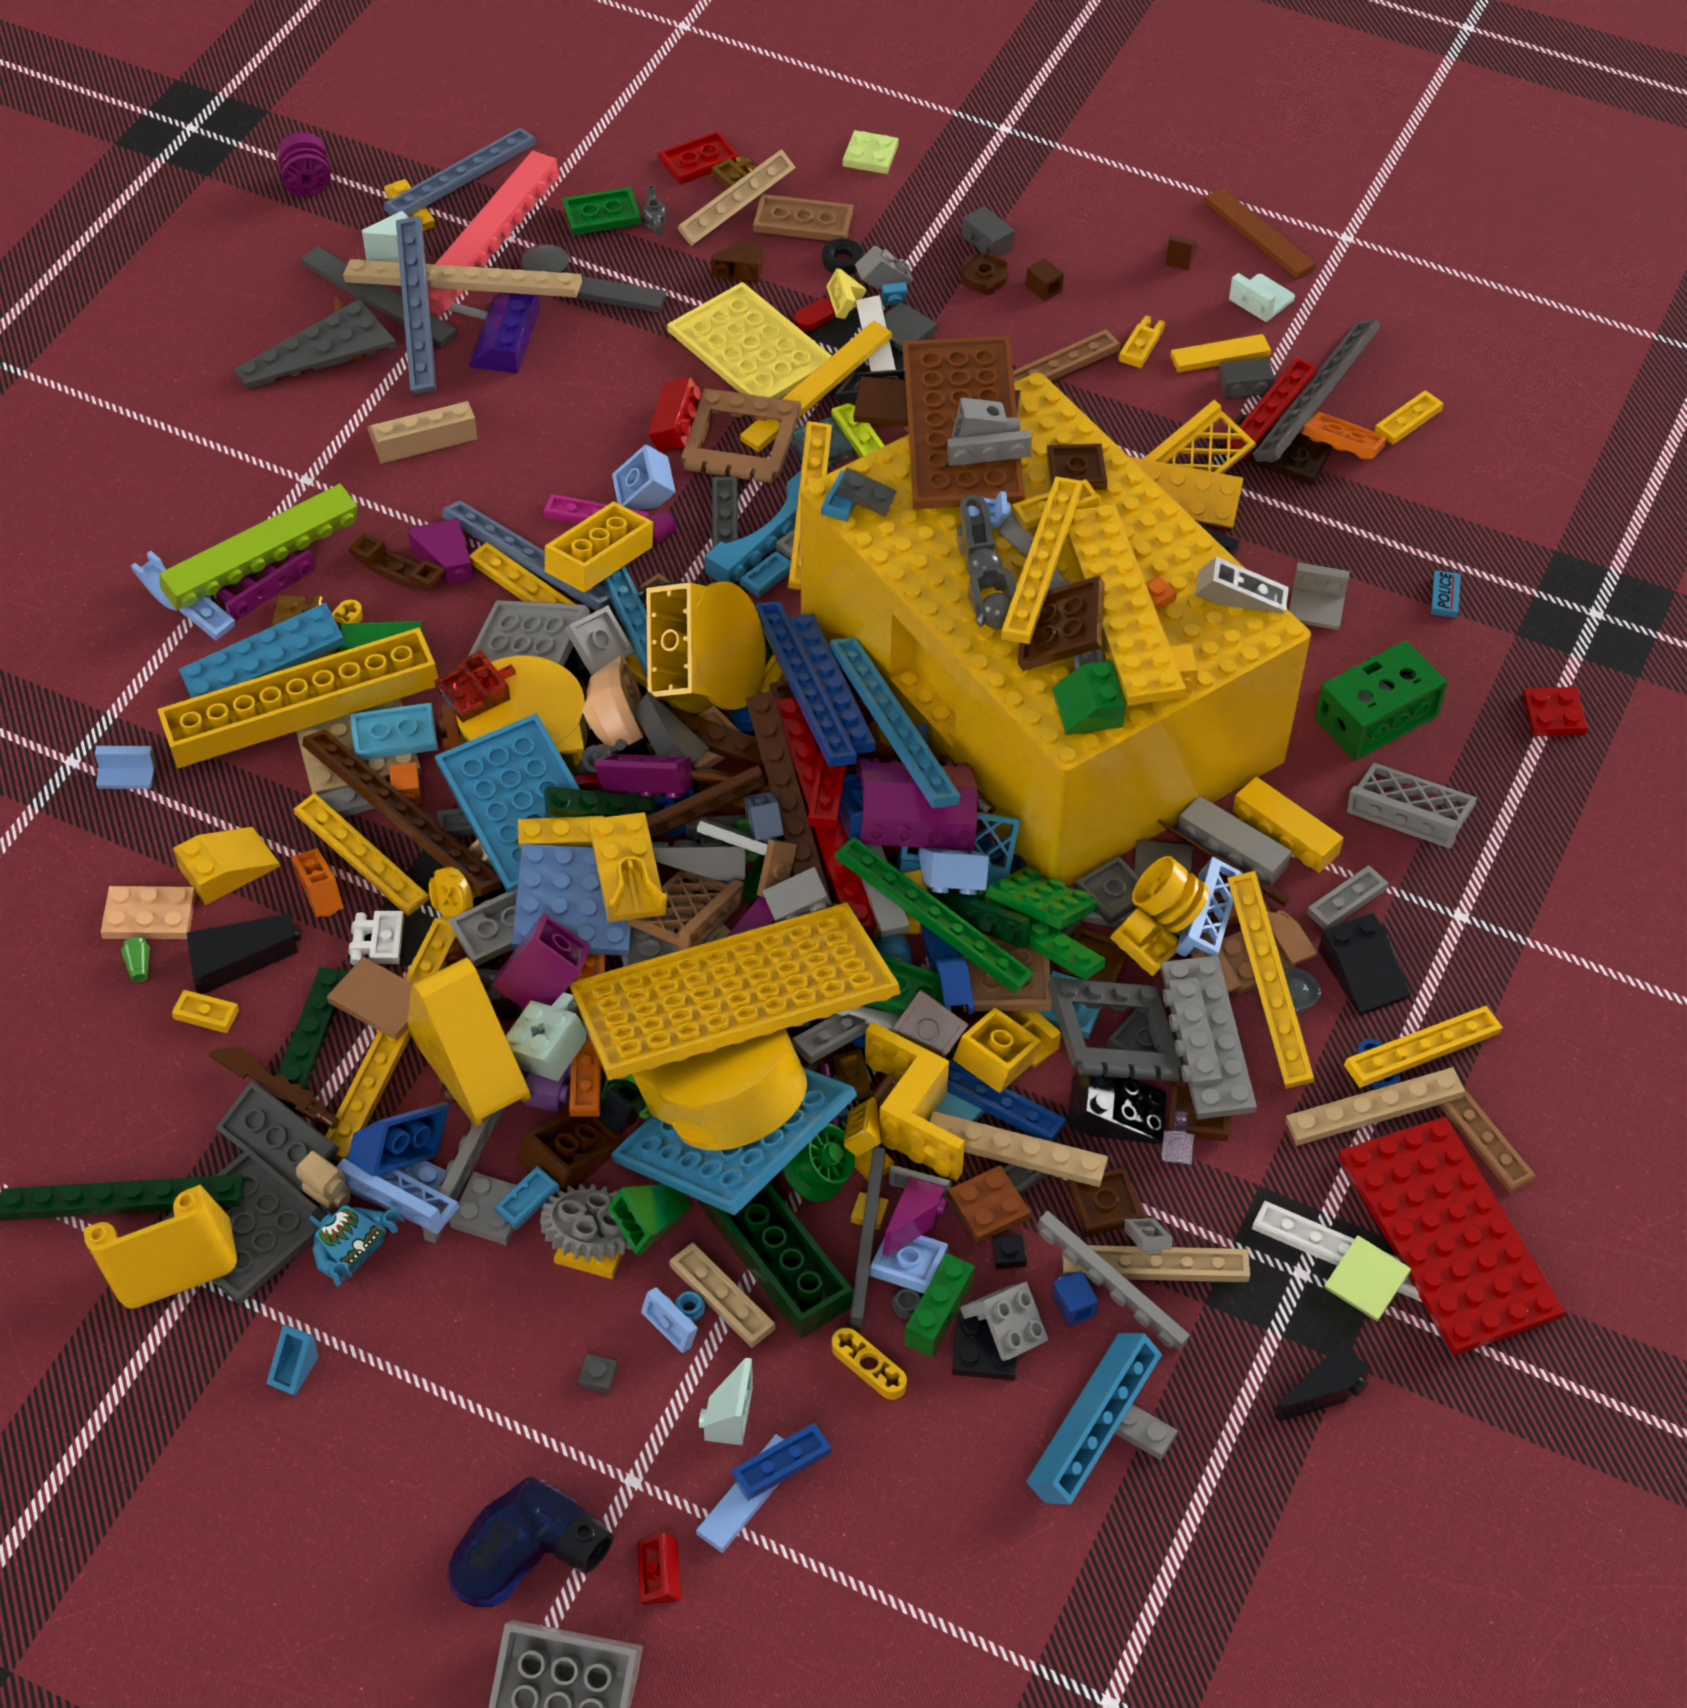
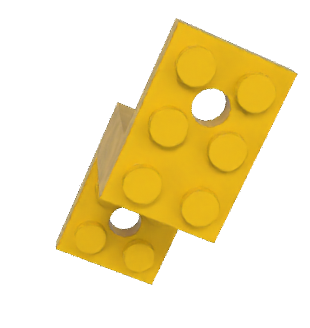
[865,1022,965,1181]

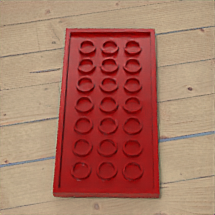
[1338,1116,1566,1356]

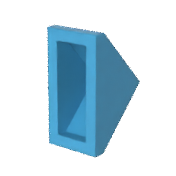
[266,1324,319,1395]

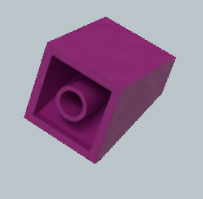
[492,912,591,1011]

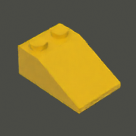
[173,827,280,905]

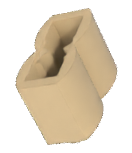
[296,1151,351,1214]

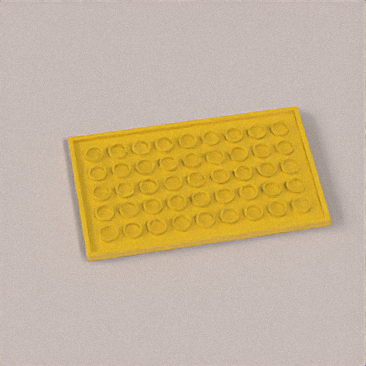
[569,902,900,1081]

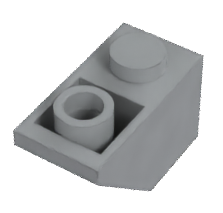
[855,245,913,290]

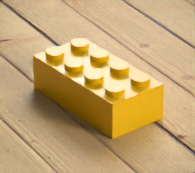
[545,501,653,593]

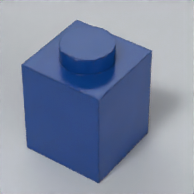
[1052,1271,1099,1327]

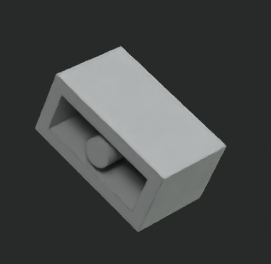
[762,867,833,923]

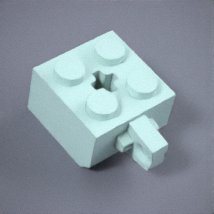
[505,992,587,1081]

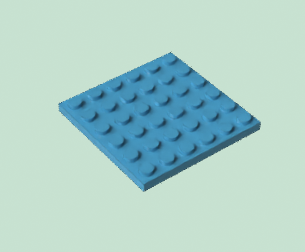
[611,1068,857,1216]

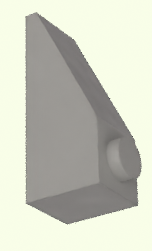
[1195,557,1289,614]

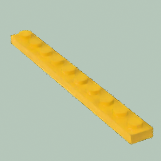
[469,542,648,689]
[326,918,458,1162]

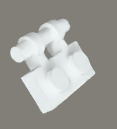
[348,911,404,966]

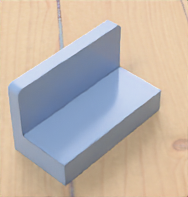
[95,746,156,789]

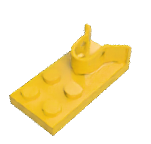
[588,812,667,922]

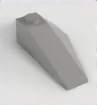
[651,837,745,884]

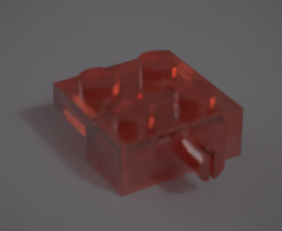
[434,650,516,723]

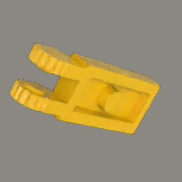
[1119,315,1165,368]

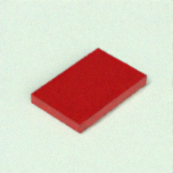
[658,130,739,185]

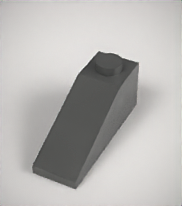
[633,692,709,768]

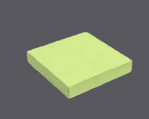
[1324,1235,1411,1322]

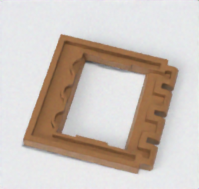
[681,388,801,483]

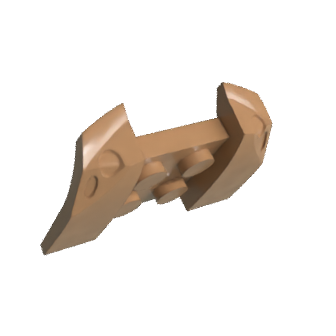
[1189,911,1317,995]

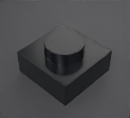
[992,1234,1027,1269]

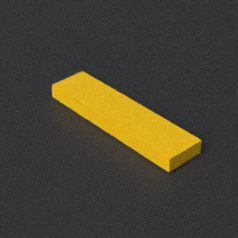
[1170,334,1271,373]

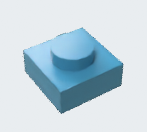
[881,282,908,305]

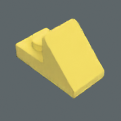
[826,268,866,319]

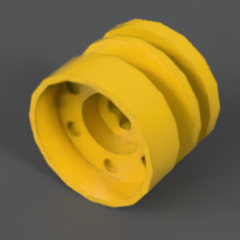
[1132,856,1209,933]

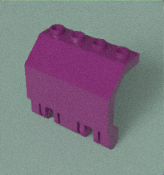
[856,757,977,850]

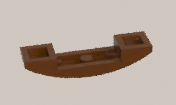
[348,533,446,589]

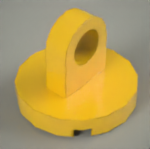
[429,866,478,921]

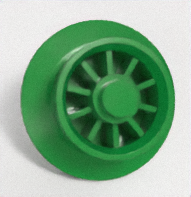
[782,1124,855,1202]

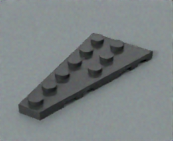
[233,299,398,390]

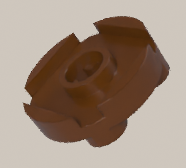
[961,252,1009,295]

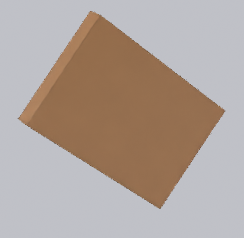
[327,957,413,1041]

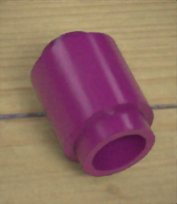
[649,510,676,545]

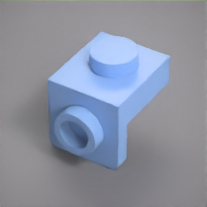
[967,491,1011,529]

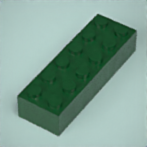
[698,1182,853,1339]

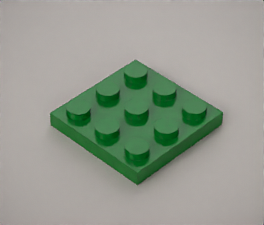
[985,867,1098,930]

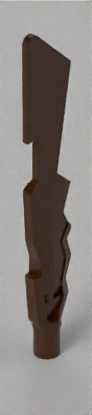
[1157,819,1290,907]
[209,1046,340,1129]

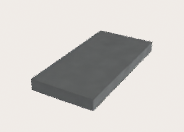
[215,1080,340,1196]

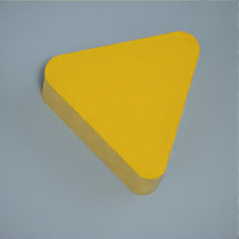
[407,957,531,1127]

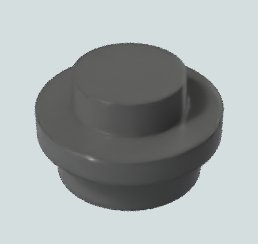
[892,1289,921,1320]

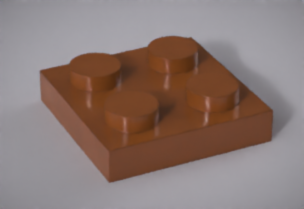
[947,1165,1031,1243]

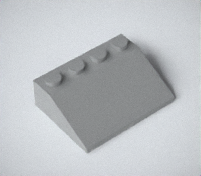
[489,1620,643,1708]

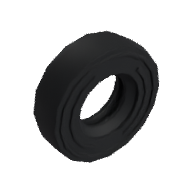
[822,238,864,275]

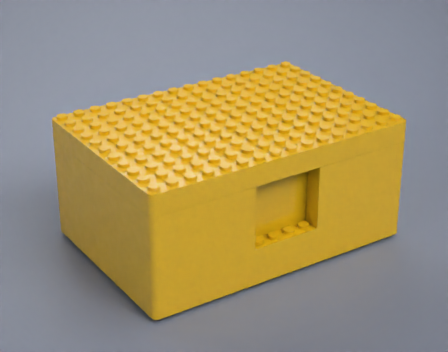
[801,373,1311,886]

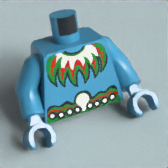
[309,1205,405,1286]

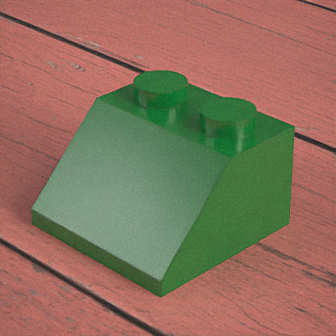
[1052,660,1126,735]

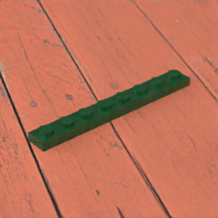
[0,1174,245,1221]

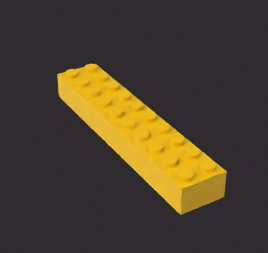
[157,627,440,769]

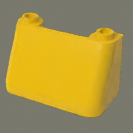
[83,1185,237,1309]

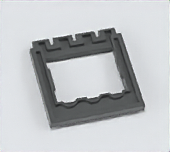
[1047,978,1182,1082]

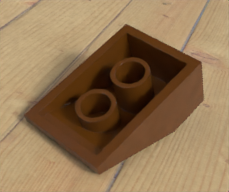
[515,1113,626,1196]

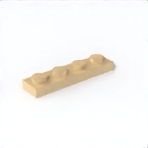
[669,1242,775,1348]

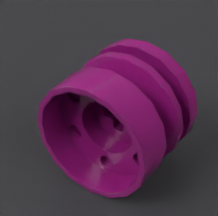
[277,132,331,197]

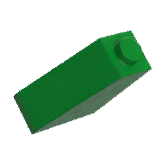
[607,1184,691,1255]

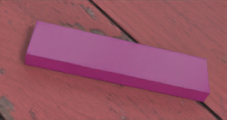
[543,494,649,524]

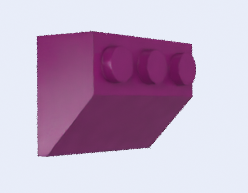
[594,754,691,798]

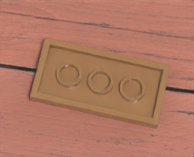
[753,194,854,241]

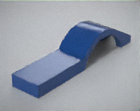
[920,923,975,1014]

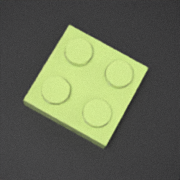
[843,130,899,174]

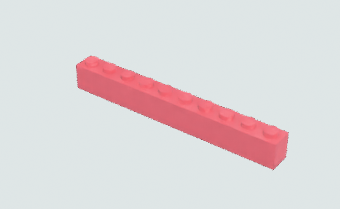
[428,150,559,318]

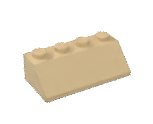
[367,401,478,464]

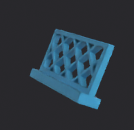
[895,812,1020,885]

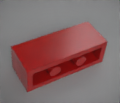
[648,377,701,452]

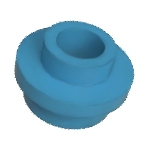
[674,1291,705,1322]

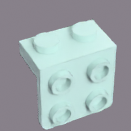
[1229,273,1295,322]

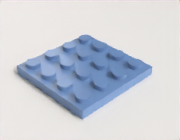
[512,844,631,956]

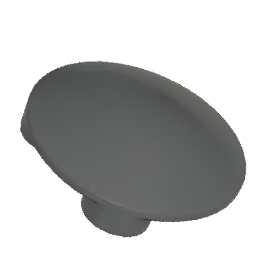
[521,244,569,273]

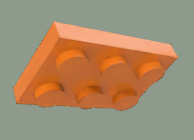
[1302,412,1388,460]

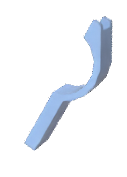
[131,551,235,641]

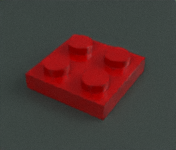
[1522,687,1588,737]

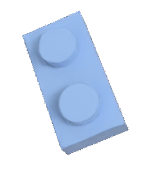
[641,1287,698,1353]

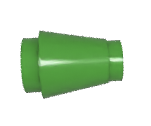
[121,937,150,982]

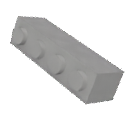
[1178,796,1292,887]

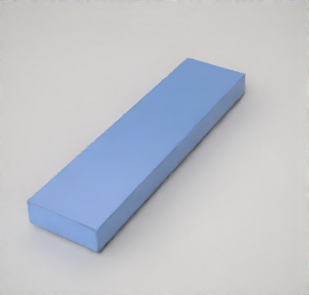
[696,1434,784,1553]

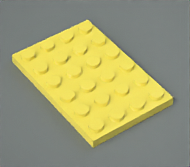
[667,282,832,399]

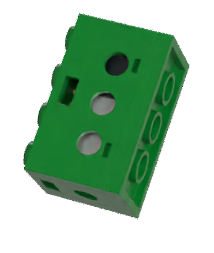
[1314,640,1448,761]

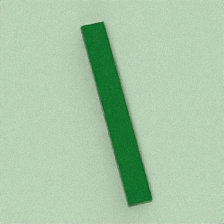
[835,837,1034,994]

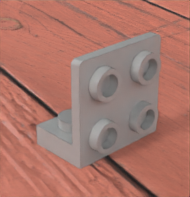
[1289,562,1350,630]
[960,1281,1048,1361]

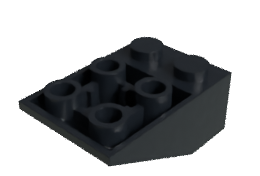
[1068,1071,1167,1145]

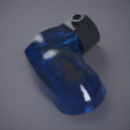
[447,1476,614,1607]

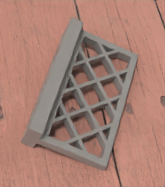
[1347,763,1477,849]

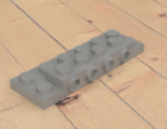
[448,888,518,967]
[1160,956,1257,1120]

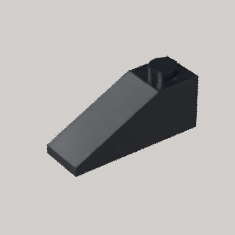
[1274,1344,1370,1422]

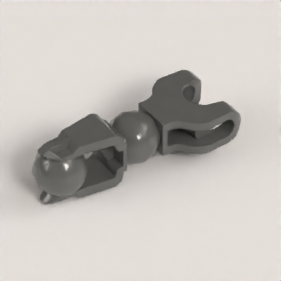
[957,495,1016,629]

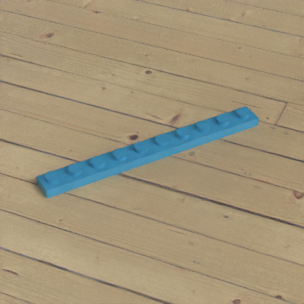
[830,637,960,808]

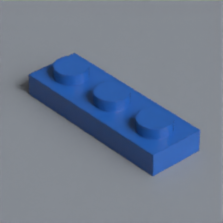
[731,1423,832,1501]

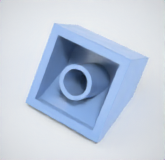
[612,444,676,510]
[918,847,989,895]

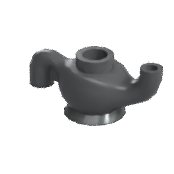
[643,185,667,235]
[574,739,628,776]

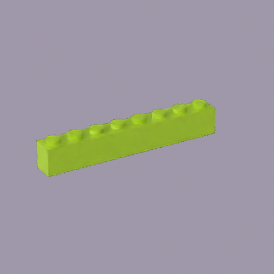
[159,483,357,610]

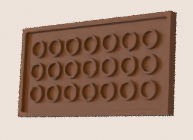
[903,335,1025,509]

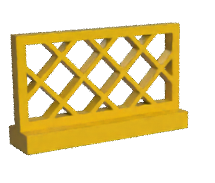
[1143,399,1256,474]

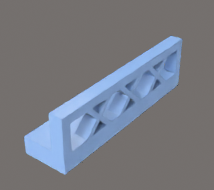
[1175,857,1242,957]
[336,1158,460,1234]

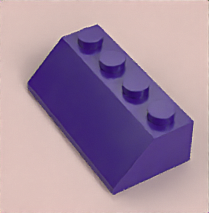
[470,293,540,373]

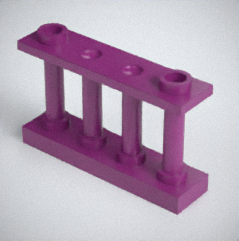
[216,549,315,621]

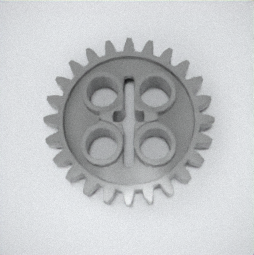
[540,1184,632,1262]

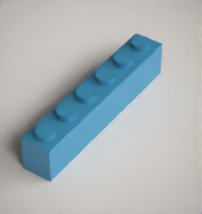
[1026,1333,1162,1505]

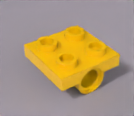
[1110,907,1179,977]

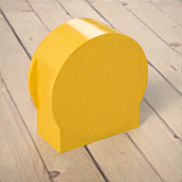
[646,581,766,714]
[455,656,588,776]
[632,1028,807,1150]

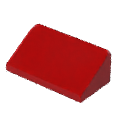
[637,1532,681,1605]

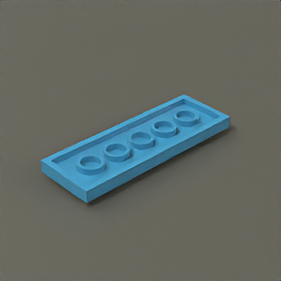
[179,602,346,698]

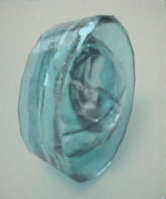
[1283,968,1320,1014]

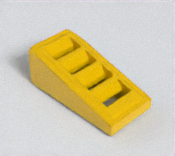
[844,1097,881,1157]

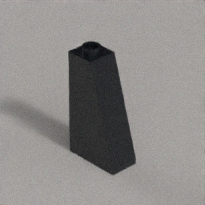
[187,913,301,994]

